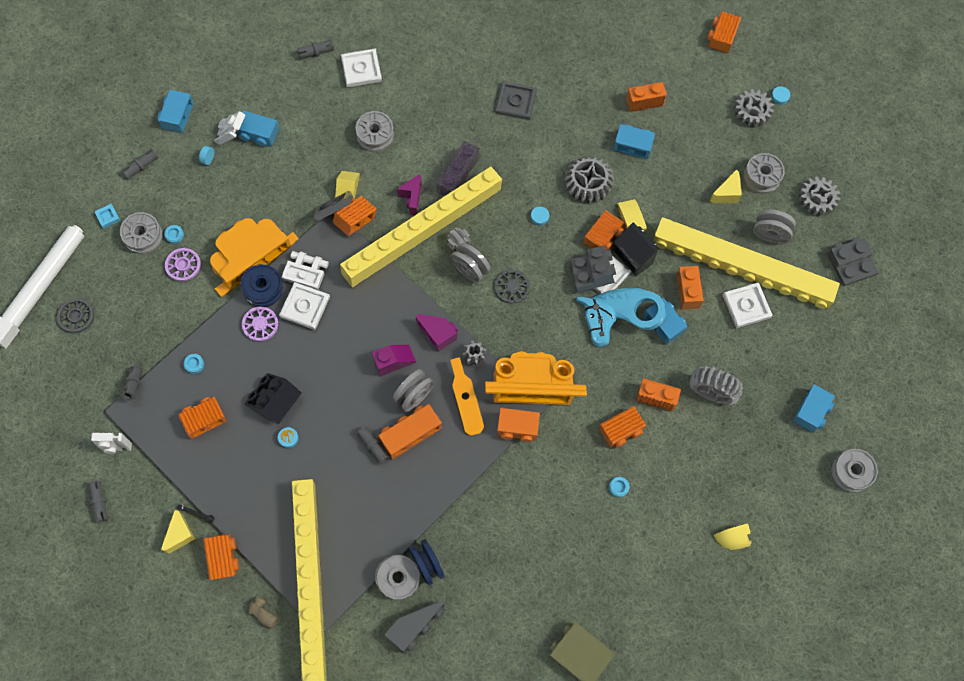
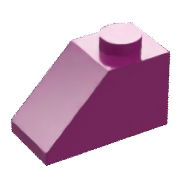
[415,314,458,352]
[372,345,416,377]

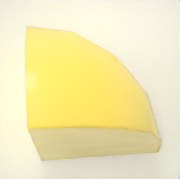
[714,523,751,550]

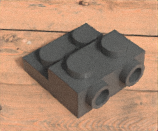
[827,237,878,286]
[570,245,617,292]

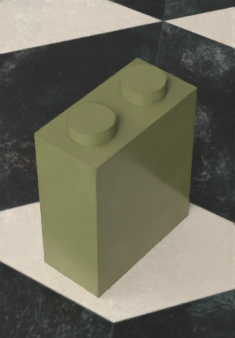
[549,622,616,681]

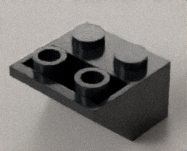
[612,222,658,276]
[245,373,302,424]

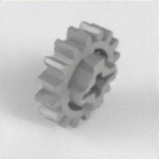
[734,89,774,127]
[799,177,840,216]

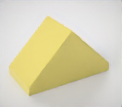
[710,170,742,203]
[336,171,360,198]
[161,510,195,554]

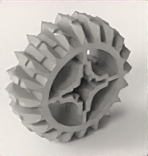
[564,155,614,203]
[689,366,743,405]

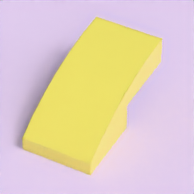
[617,199,647,232]

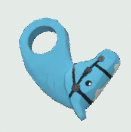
[576,288,666,347]

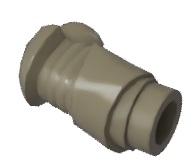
[249,596,279,629]

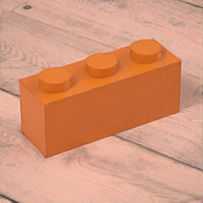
[378,404,442,460]

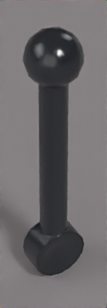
[177,504,214,523]

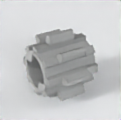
[447,228,471,252]
[462,340,486,366]

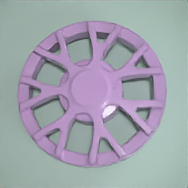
[165,248,201,282]
[242,307,278,342]

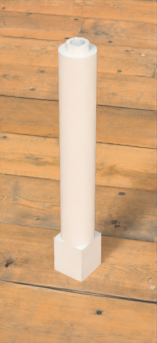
[0,225,85,349]

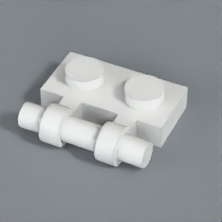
[281,251,329,290]

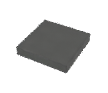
[495,81,537,120]
[314,191,353,221]

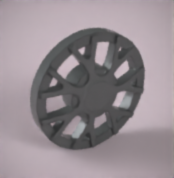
[495,270,530,304]
[57,298,94,333]

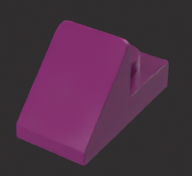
[397,175,422,215]

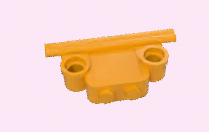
[210,218,299,298]
[485,351,587,405]

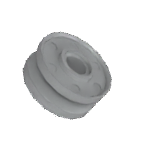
[355,111,394,152]
[744,153,785,194]
[753,209,796,244]
[120,212,163,254]
[450,243,491,283]
[393,369,434,412]
[831,449,878,492]
[375,555,420,599]

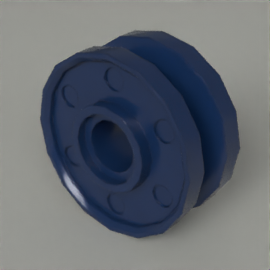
[241,264,283,307]
[409,539,445,586]

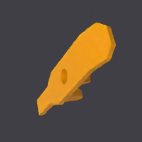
[450,357,484,436]

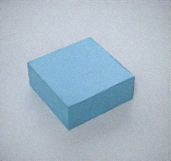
[95,204,120,229]

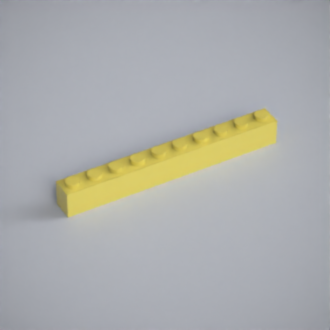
[340,167,502,288]
[653,217,840,309]
[292,479,327,681]

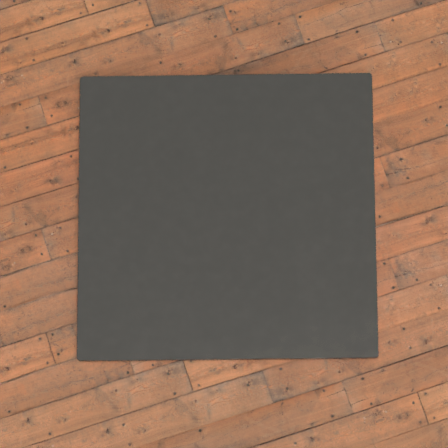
[106,213,547,633]

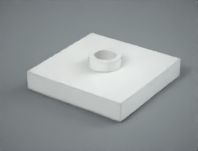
[341,49,382,87]
[279,282,330,330]
[722,282,773,329]

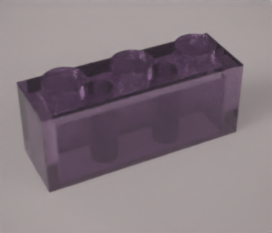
[437,141,480,196]

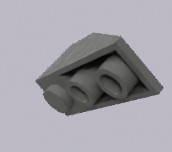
[385,600,445,653]

